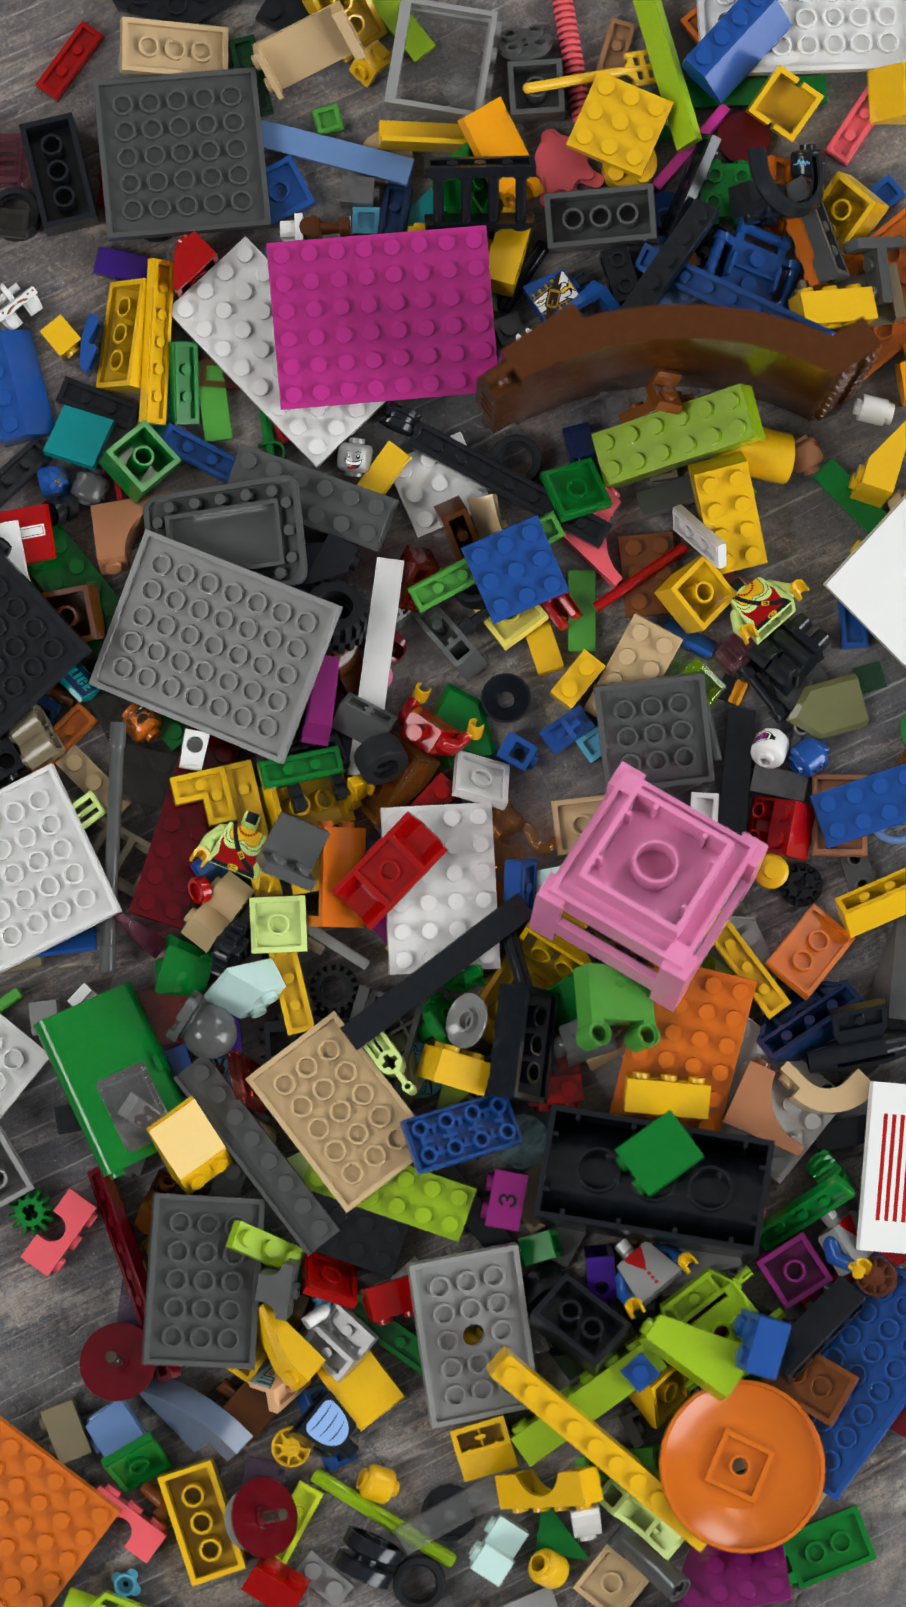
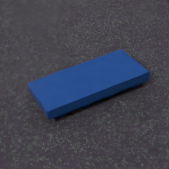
[400,1095,524,1176]

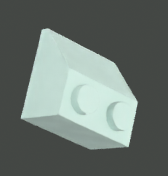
[204,958,286,1019]

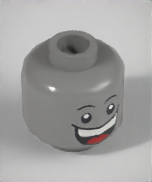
[337,437,373,477]

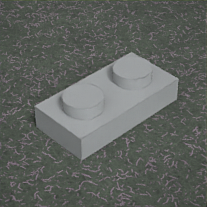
[295,1549,354,1607]

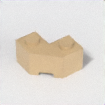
[181,871,255,953]

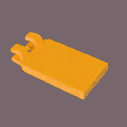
[457,96,545,209]

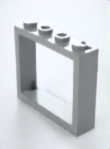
[384,0,502,121]

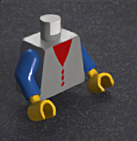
[818,1209,874,1279]
[615,1238,698,1319]

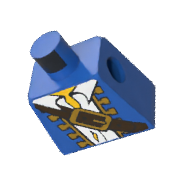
[522,269,590,322]

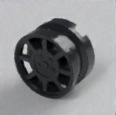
[378,401,422,437]

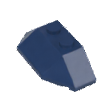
[756,980,864,1063]

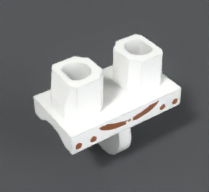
[0,283,43,330]

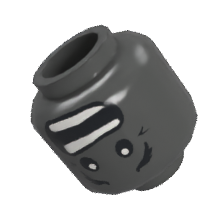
[70,469,110,509]

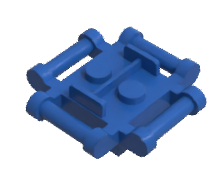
[704,221,803,310]

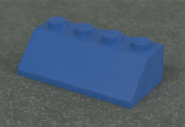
[681,0,792,105]
[0,329,55,448]

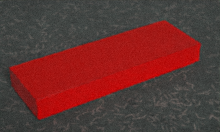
[35,20,105,103]

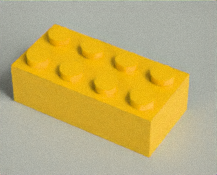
[688,451,768,575]
[157,1456,248,1587]

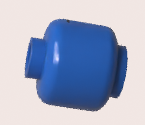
[787,737,830,778]

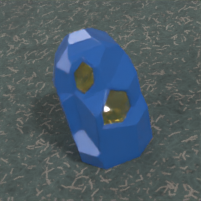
[37,466,71,499]

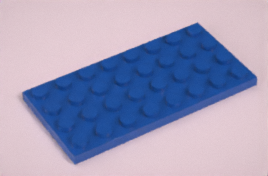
[806,1251,906,1501]

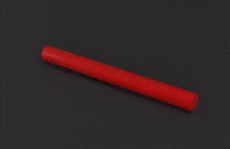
[592,542,688,612]

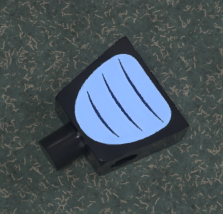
[288,1391,359,1459]

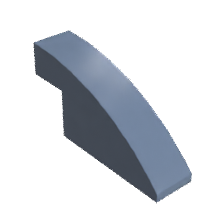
[139,1374,253,1462]

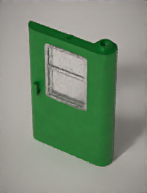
[33,981,186,1180]

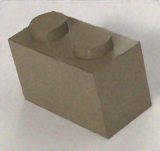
[39,1397,94,1464]

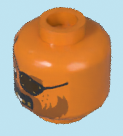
[122,703,162,743]

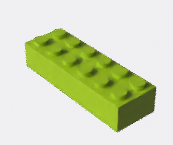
[591,383,766,488]
[303,1164,478,1242]
[510,1334,667,1467]

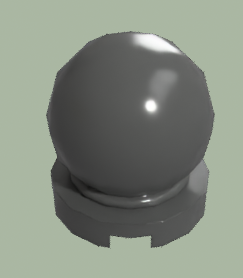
[165,990,237,1059]

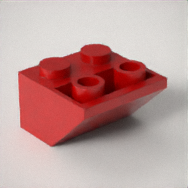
[747,796,815,861]

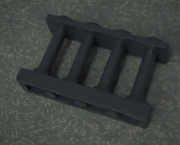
[424,156,536,232]

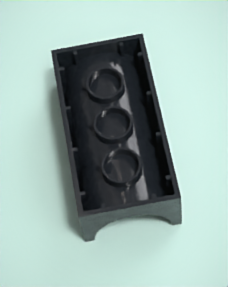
[533,1104,775,1261]

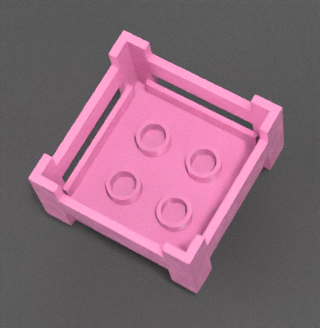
[529,761,769,1012]

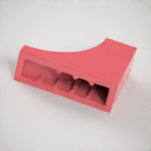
[560,485,623,589]

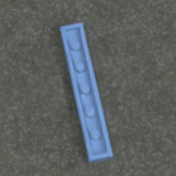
[261,119,415,187]

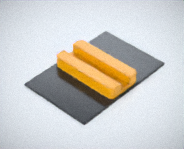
[715,673,748,706]

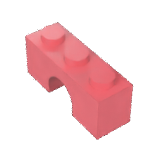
[21,1187,99,1277]
[97,1482,169,1564]

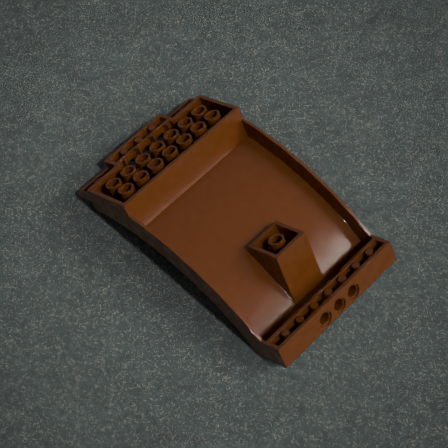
[476,302,883,433]

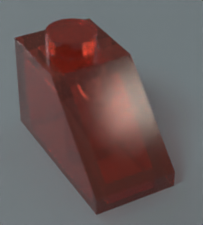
[398,544,440,612]

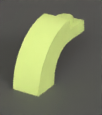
[598,1477,685,1560]

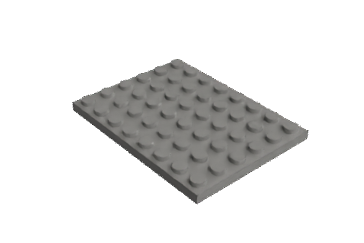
[88,529,343,764]

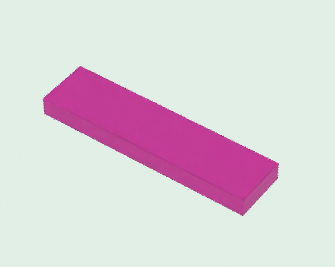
[652,103,730,193]

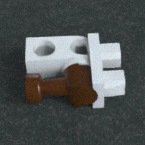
[280,213,352,242]

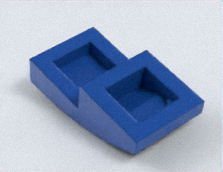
[80,314,102,376]

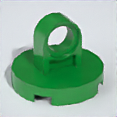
[417,992,455,1046]

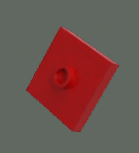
[302,1251,358,1309]

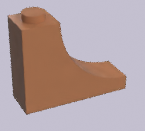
[91,492,172,575]
[722,1058,804,1157]

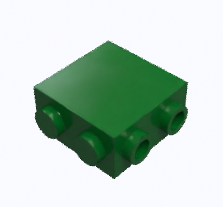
[698,159,753,228]

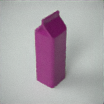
[300,655,340,747]

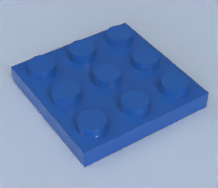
[461,514,569,624]

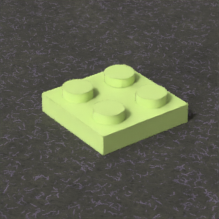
[249,895,308,954]

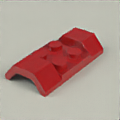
[331,811,448,930]

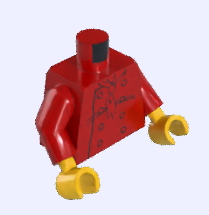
[397,682,485,757]

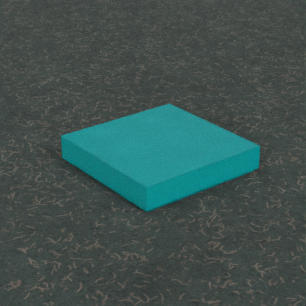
[43,405,115,471]

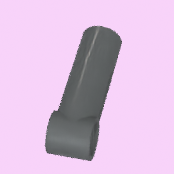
[607,1522,691,1602]

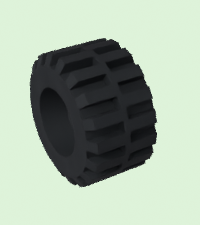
[305,579,370,654]

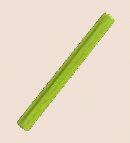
[311,1468,457,1568]

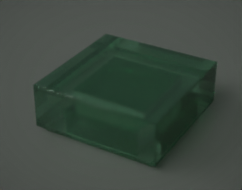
[852,661,887,695]

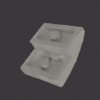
[304,1303,379,1382]

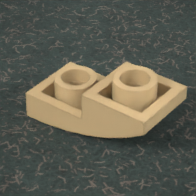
[468,493,508,539]

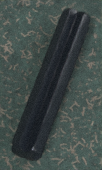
[497,240,549,313]

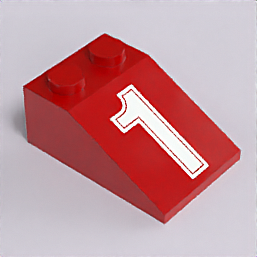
[0,504,57,567]

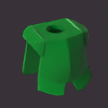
[155,933,213,997]

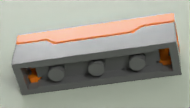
[785,175,850,290]

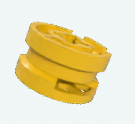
[271,1426,311,1467]

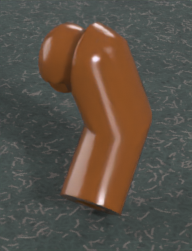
[140,1481,169,1522]

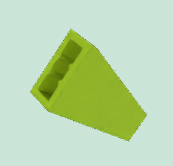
[638,1314,745,1401]

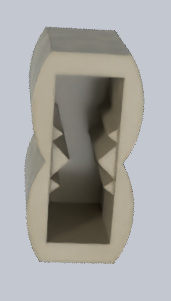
[7,705,66,770]

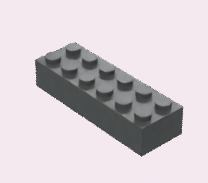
[227,444,399,552]

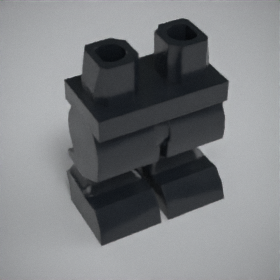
[746,613,831,697]

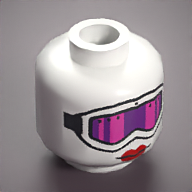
[750,728,790,769]

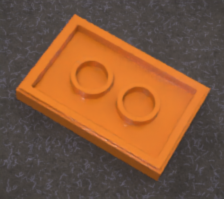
[763,903,856,1001]

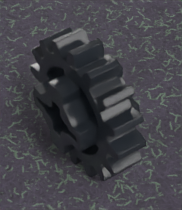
[210,918,251,977]

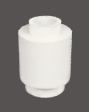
[853,394,895,426]

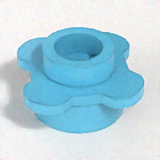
[111,1568,141,1597]

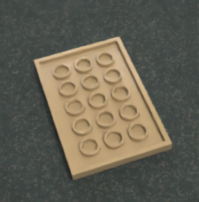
[245,1011,415,1213]

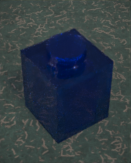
[561,422,596,463]

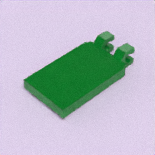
[783,1504,877,1590]

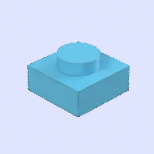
[352,207,380,236]
[575,725,601,764]

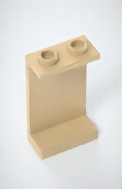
[251,0,366,100]

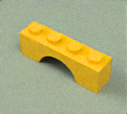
[495,1466,603,1514]

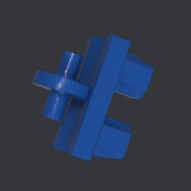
[539,704,595,755]

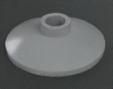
[446,993,487,1049]

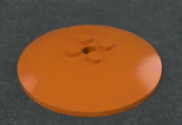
[659,1380,825,1553]

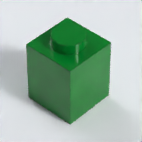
[518,1229,564,1266]

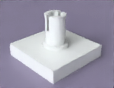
[452,750,510,810]

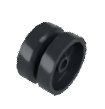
[332,1525,404,1589]

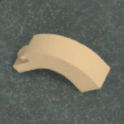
[775,1061,871,1115]

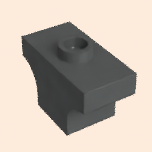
[255,1258,301,1321]

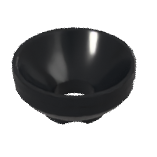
[481,673,531,723]

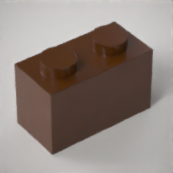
[433,495,479,561]

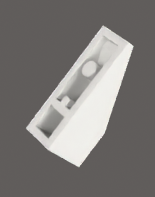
[569,1502,602,1541]

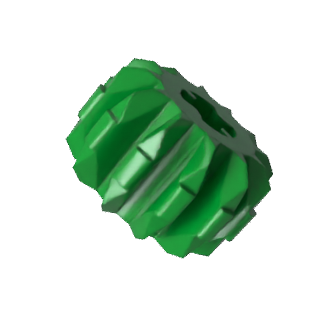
[806,1149,851,1184]
[8,1189,55,1236]

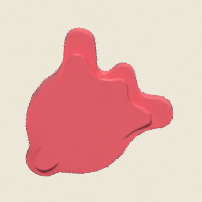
[534,129,604,208]

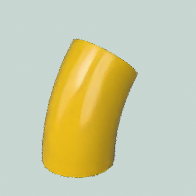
[710,426,795,485]

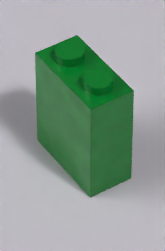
[615,1110,705,1197]

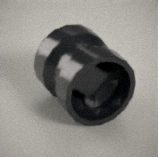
[42,493,80,527]

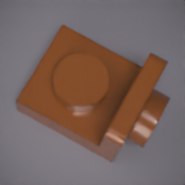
[645,368,683,415]

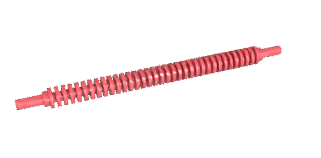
[551,0,589,125]

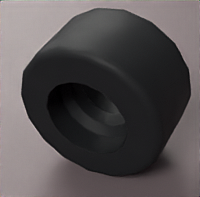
[354,733,409,785]

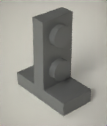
[843,236,905,308]

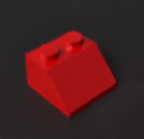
[173,231,219,299]

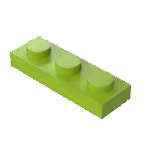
[225,1220,305,1273]

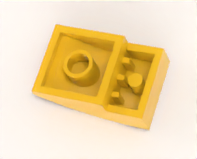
[316,1349,405,1431]

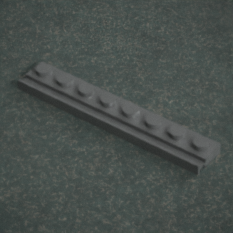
[173,1057,341,1256]

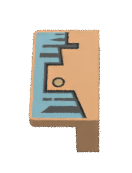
[249,1362,311,1414]

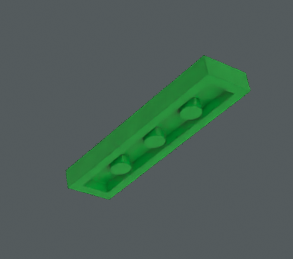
[760,1173,855,1251]

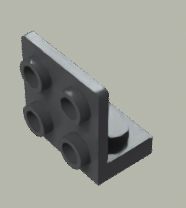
[256,812,330,892]

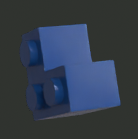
[734,1308,792,1380]

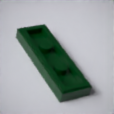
[228,34,274,117]

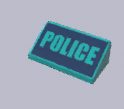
[60,663,101,702]

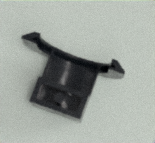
[728,147,825,227]

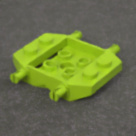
[660,1265,786,1393]

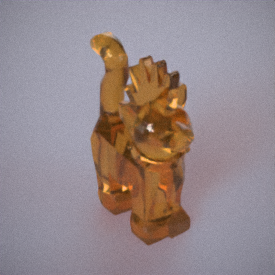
[492,799,556,872]

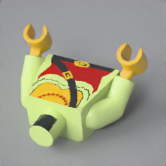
[730,577,810,645]
[189,810,274,892]

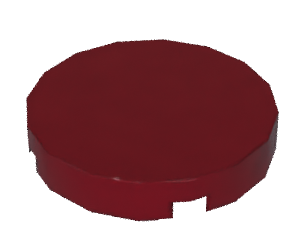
[717,111,771,162]

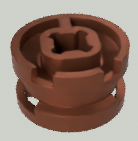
[856,1256,898,1298]

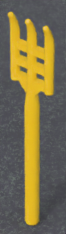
[523,49,657,94]

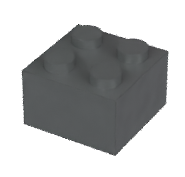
[507,58,565,124]

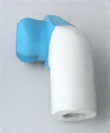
[301,1297,331,1330]

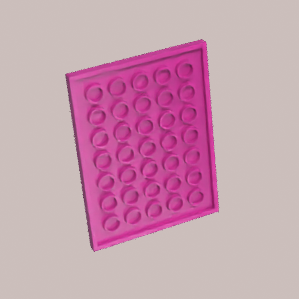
[266,225,497,410]

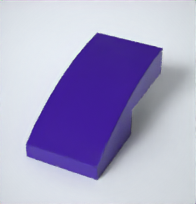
[92,247,149,281]

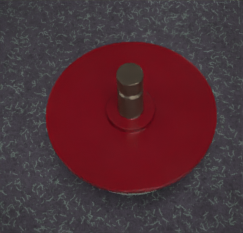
[80,1323,156,1402]
[224,1477,298,1558]

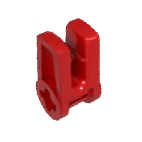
[539,592,583,631]

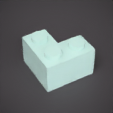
[468,1512,529,1587]

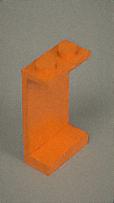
[306,821,366,928]

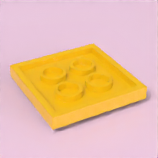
[566,71,674,179]

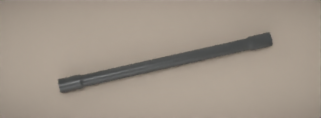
[99,722,127,972]

